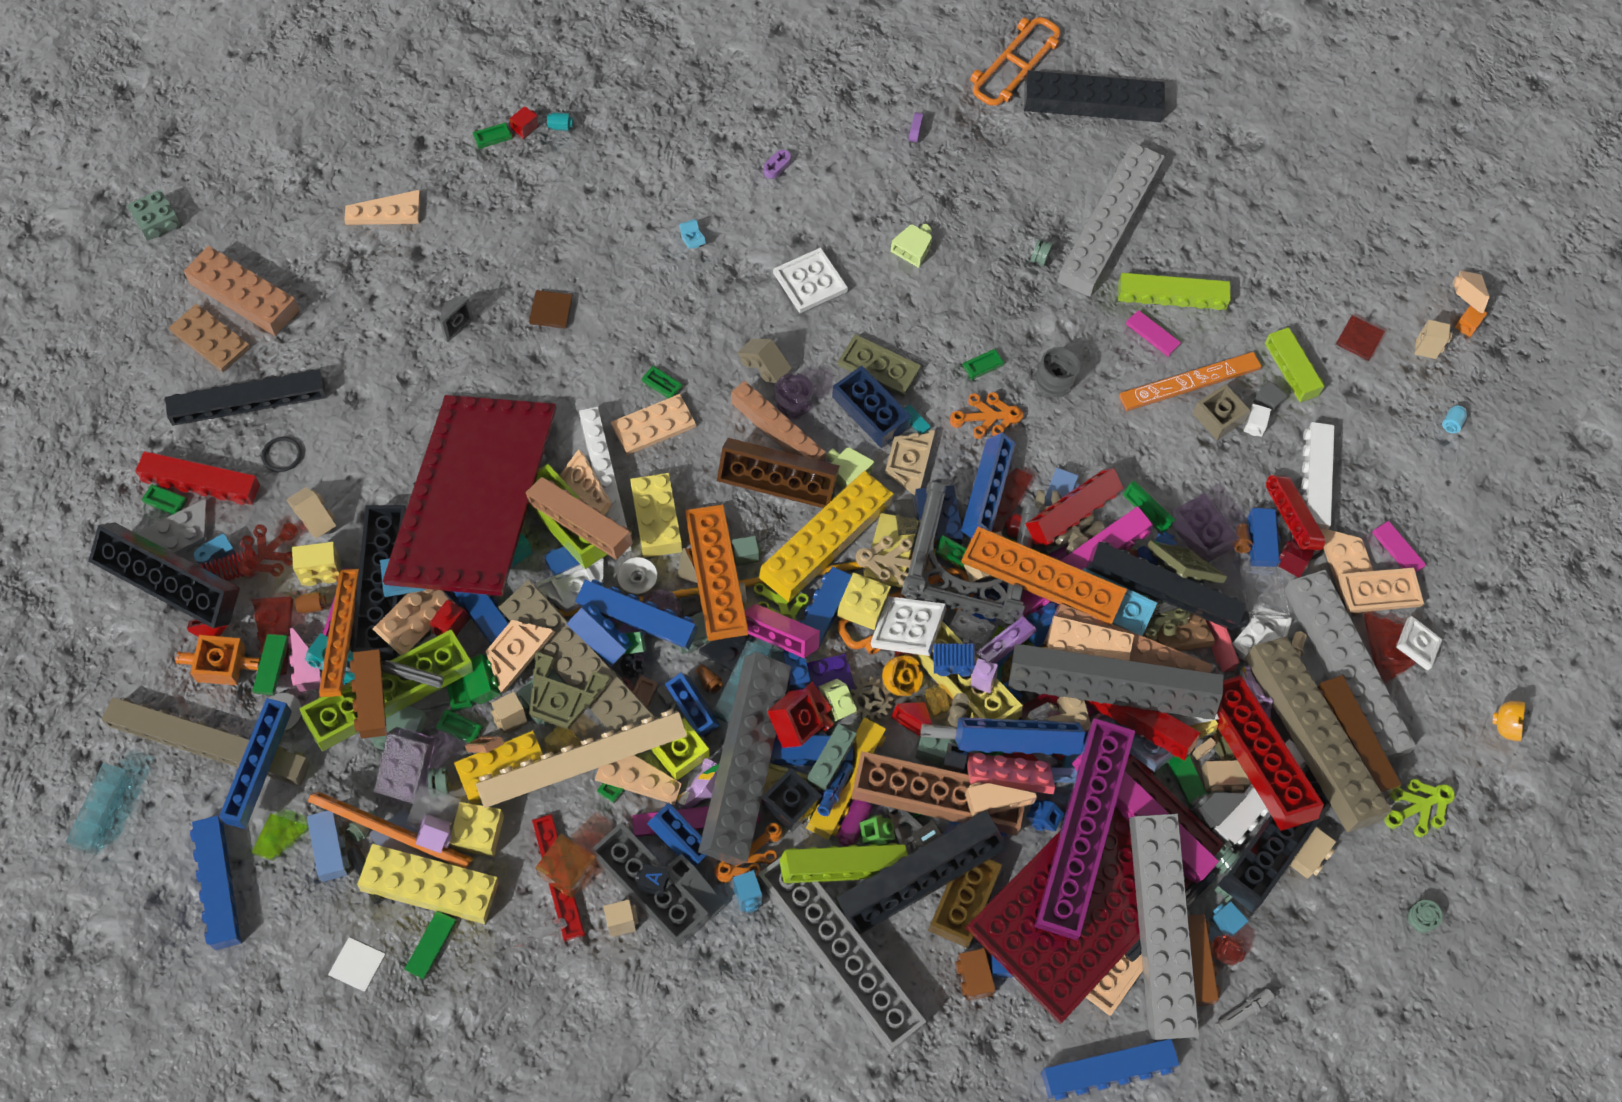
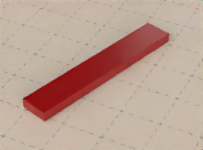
[532,814,585,942]

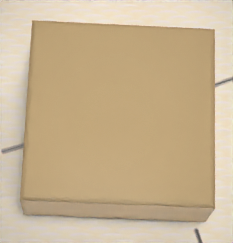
[1191,738,1216,761]

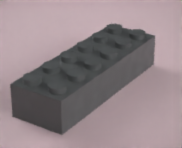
[589,822,709,949]

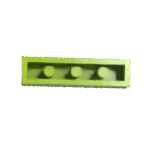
[1265,327,1324,403]

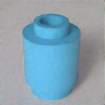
[1442,405,1467,433]

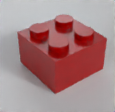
[767,689,824,748]

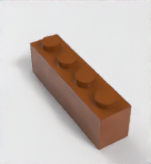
[350,649,387,739]
[1187,914,1221,1006]

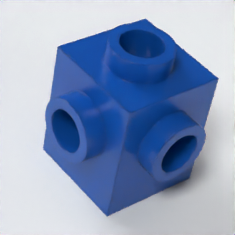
[1026,799,1064,831]

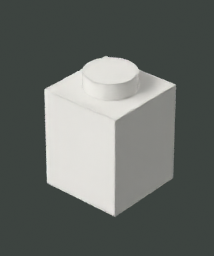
[1244,404,1271,437]

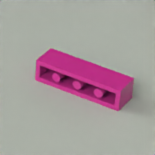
[744,604,820,658]

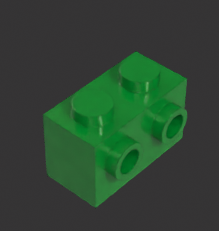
[464,654,502,705]

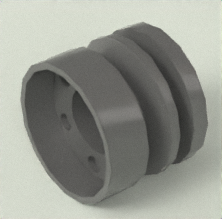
[1035,347,1080,397]

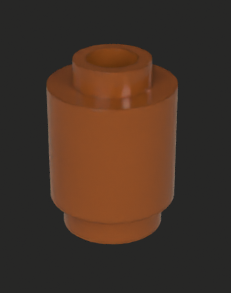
[295,591,327,614]

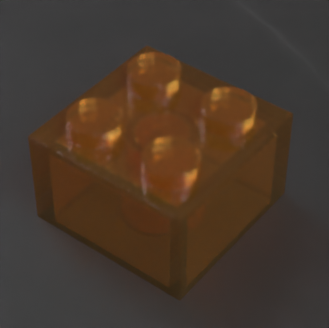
[535,834,597,899]

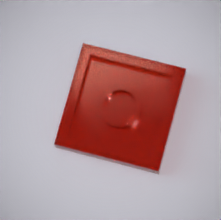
[1335,315,1385,361]

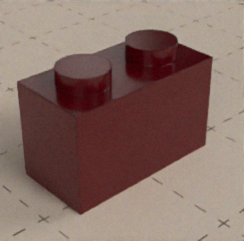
[1278,538,1315,578]

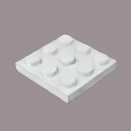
[773,248,848,313]
[871,596,946,656]

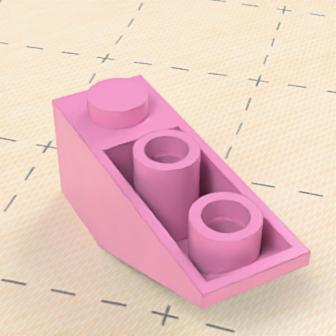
[288,628,322,692]

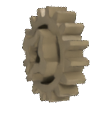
[850,677,893,721]

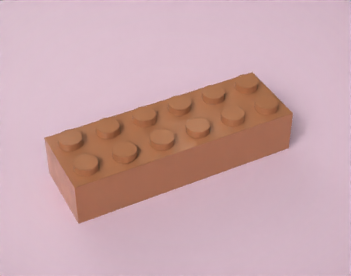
[184,246,300,336]

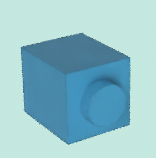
[1211,901,1248,939]

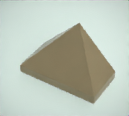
[677,548,697,583]

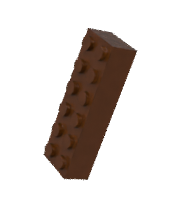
[717,438,840,508]
[1318,675,1401,799]

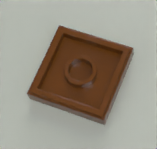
[529,290,573,329]

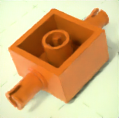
[176,635,261,686]

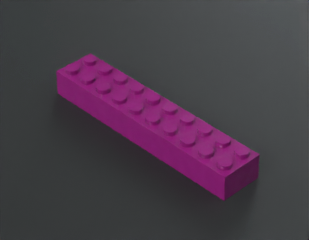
[1034,718,1135,940]

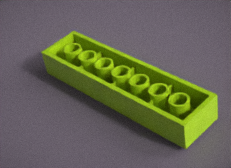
[299,629,473,752]

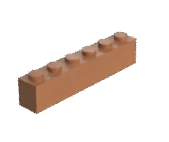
[731,381,826,462]
[526,477,633,560]

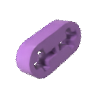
[909,112,923,143]
[764,150,791,179]

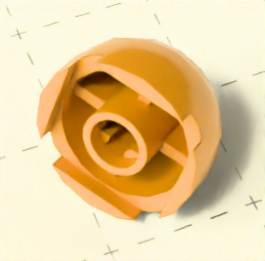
[882,655,923,696]
[1493,701,1525,741]

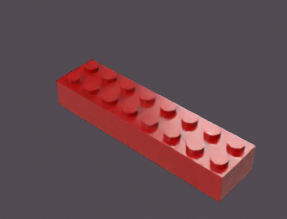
[1216,676,1324,831]

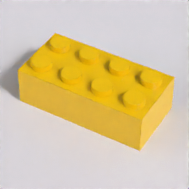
[454,731,543,805]

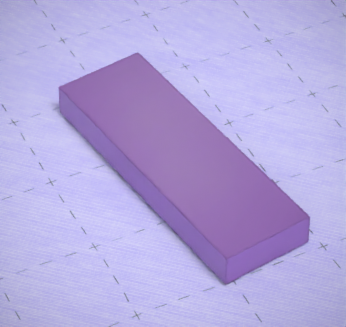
[976,616,1037,664]

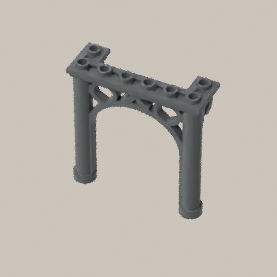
[901,482,1042,624]

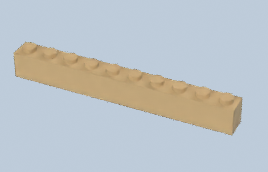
[476,709,687,808]

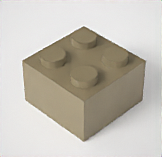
[1192,384,1250,440]

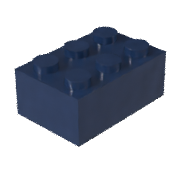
[914,485,963,549]

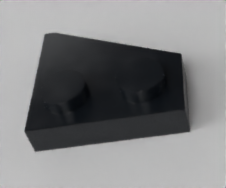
[699,634,753,672]

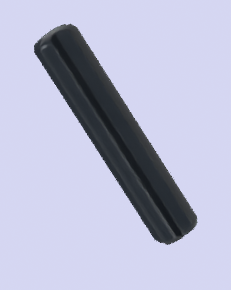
[347,846,385,904]

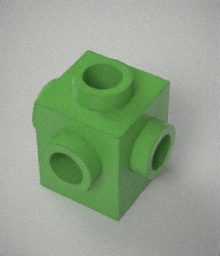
[860,815,895,846]

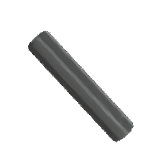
[382,660,444,688]

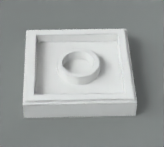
[1396,616,1442,670]

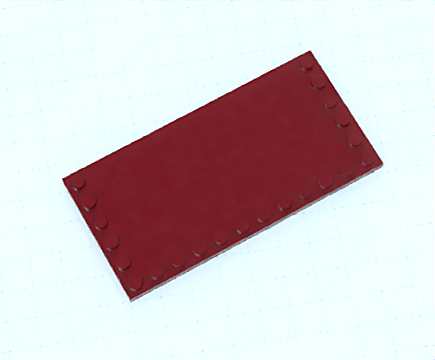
[382,395,557,596]
[965,756,1225,1024]

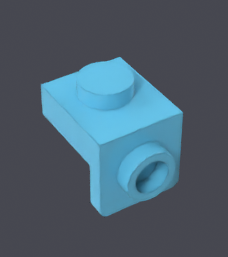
[679,219,706,249]

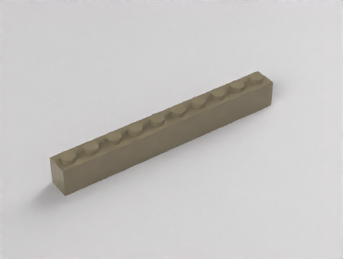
[101,697,310,787]

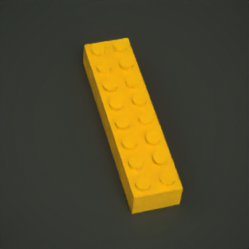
[759,470,894,602]

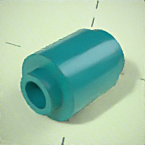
[547,112,573,131]

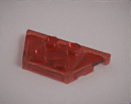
[1364,612,1416,683]

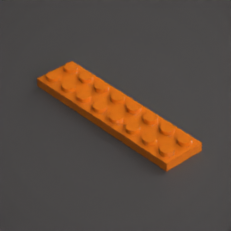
[685,505,748,641]
[961,527,1127,625]

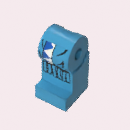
[194,533,237,569]

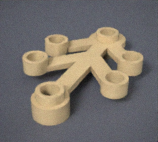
[855,536,932,586]

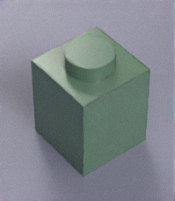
[732,536,762,566]

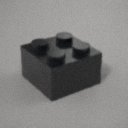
[762,768,822,833]

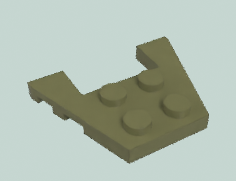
[529,652,611,730]

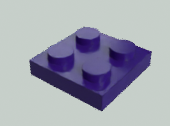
[807,654,856,693]

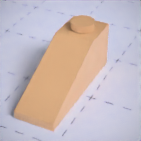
[1453,270,1490,313]
[965,782,1037,817]

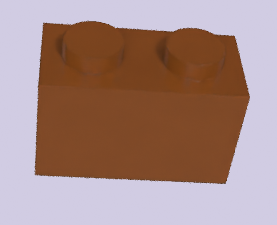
[955,948,996,1001]

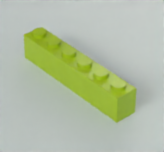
[1118,273,1231,310]
[779,843,908,883]

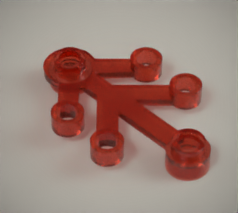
[239,523,298,577]

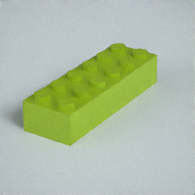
[528,464,608,569]

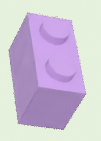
[416,814,452,853]

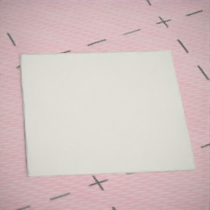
[328,937,385,992]

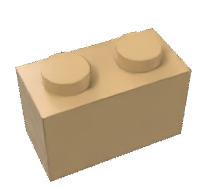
[1414,320,1452,359]
[490,692,527,734]
[1201,760,1250,793]
[1290,827,1336,879]
[603,900,639,937]

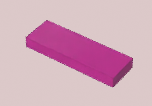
[1126,310,1181,357]
[1372,521,1426,573]

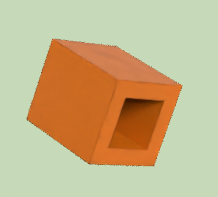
[1455,305,1487,337]

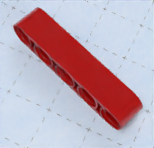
[1266,475,1325,551]

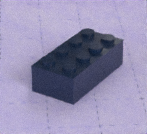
[832,366,912,448]

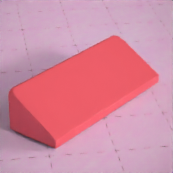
[1205,619,1239,673]

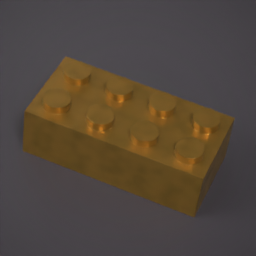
[928,859,1002,948]

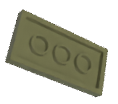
[837,334,921,397]

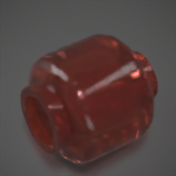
[1213,934,1246,966]

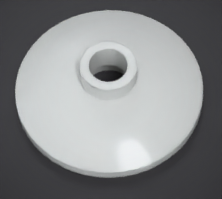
[617,557,657,594]

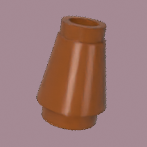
[1233,524,1253,553]
[695,664,723,694]

